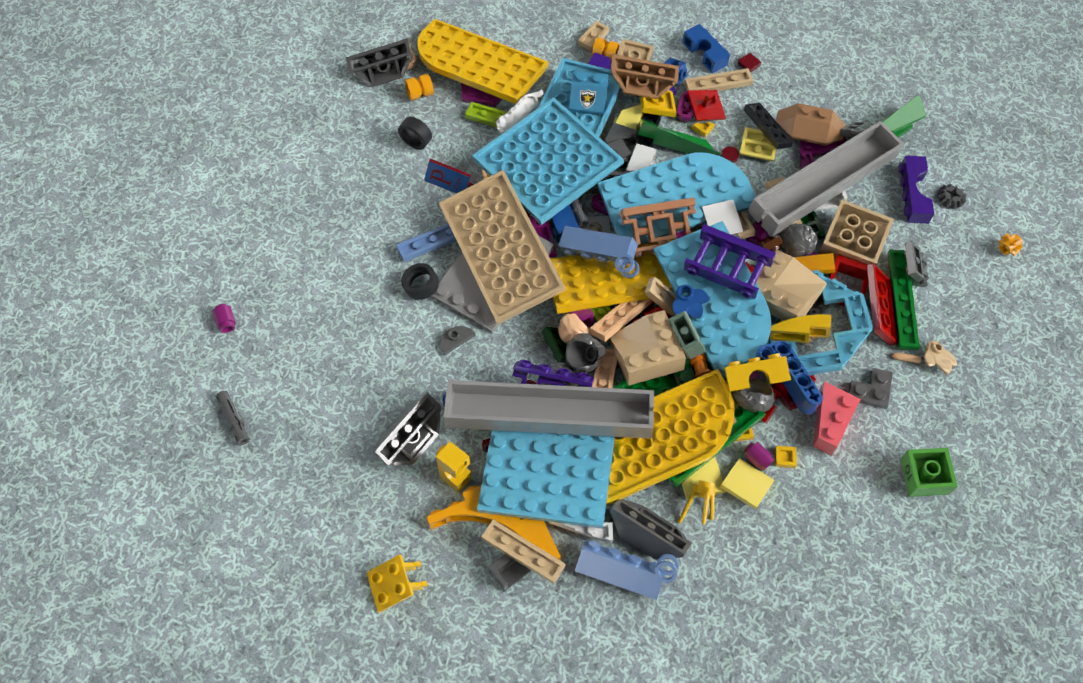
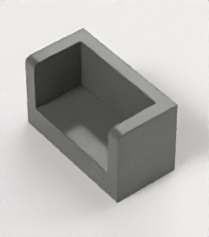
[488,554,531,592]

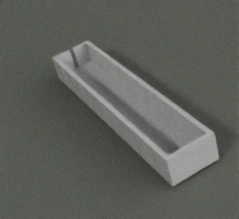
[748,121,905,237]
[443,380,654,439]

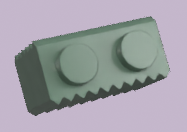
[669,311,706,359]

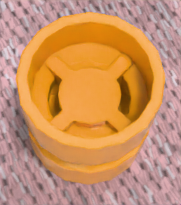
[591,37,620,63]
[405,73,434,101]

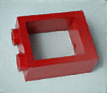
[828,254,869,307]

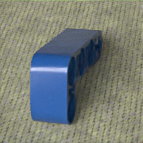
[756,341,823,415]

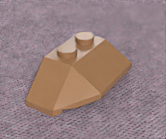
[610,54,679,99]
[776,103,846,146]

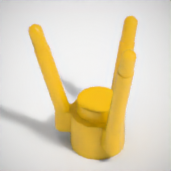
[678,480,716,525]

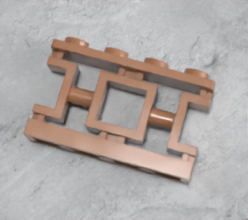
[619,197,696,257]

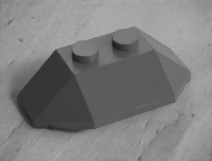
[345,38,413,87]
[373,392,441,466]
[610,499,692,560]

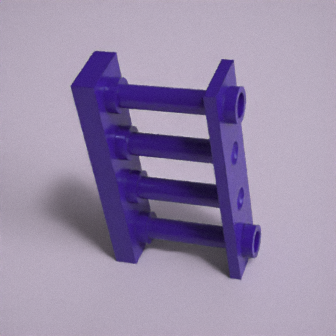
[684,224,776,299]

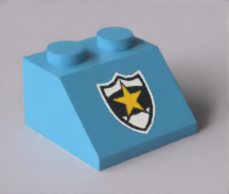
[569,71,608,115]

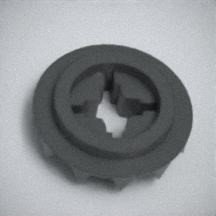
[937,184,967,209]

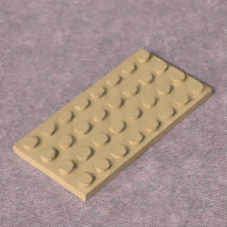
[439,170,566,325]

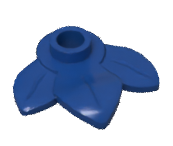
[673,284,710,319]

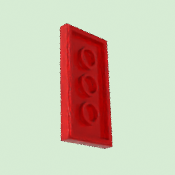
[867,264,897,346]

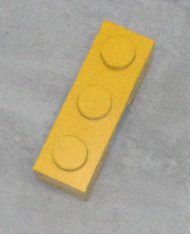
[724,353,791,392]
[436,441,472,493]

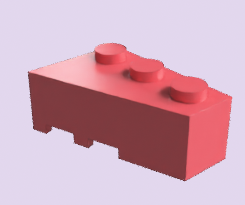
[813,381,861,456]

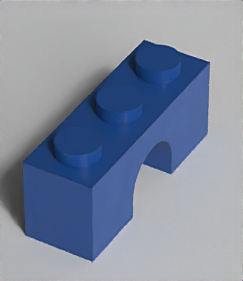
[682,24,730,74]

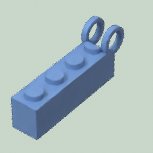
[559,226,639,278]
[575,540,679,600]

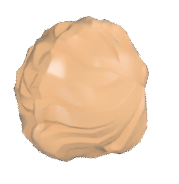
[558,313,593,344]

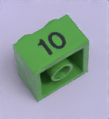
[900,448,958,497]

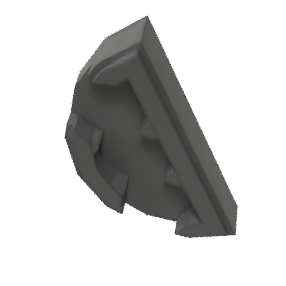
[441,326,476,356]

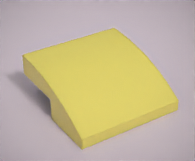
[739,127,776,162]
[681,457,726,500]
[720,458,774,510]

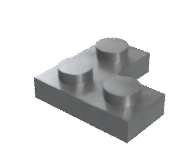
[849,368,893,409]

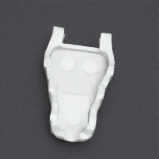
[496,89,544,134]

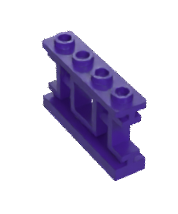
[512,360,594,387]

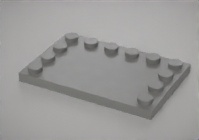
[431,236,554,333]

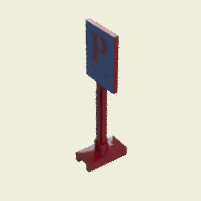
[424,158,530,218]

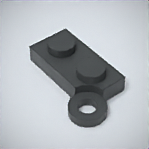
[841,122,870,139]

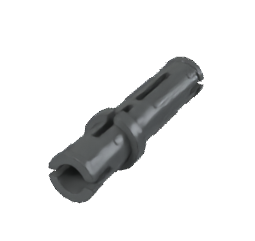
[216,391,250,446]

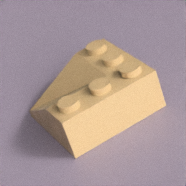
[819,200,894,265]
[756,250,827,321]
[609,310,686,386]

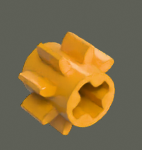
[998,233,1023,256]

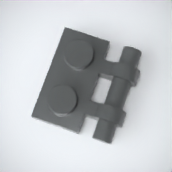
[904,241,929,287]

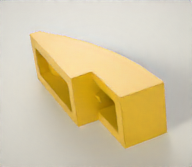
[769,314,831,343]

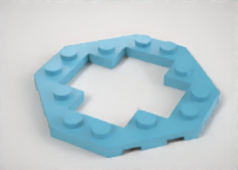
[767,270,873,375]

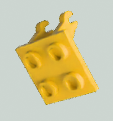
[366,554,428,613]

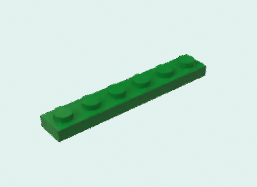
[887,249,920,350]

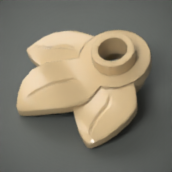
[924,341,957,375]

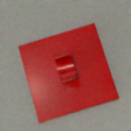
[687,90,726,121]

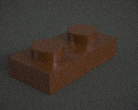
[757,235,783,251]

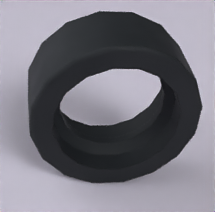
[398,116,432,150]
[401,263,439,300]

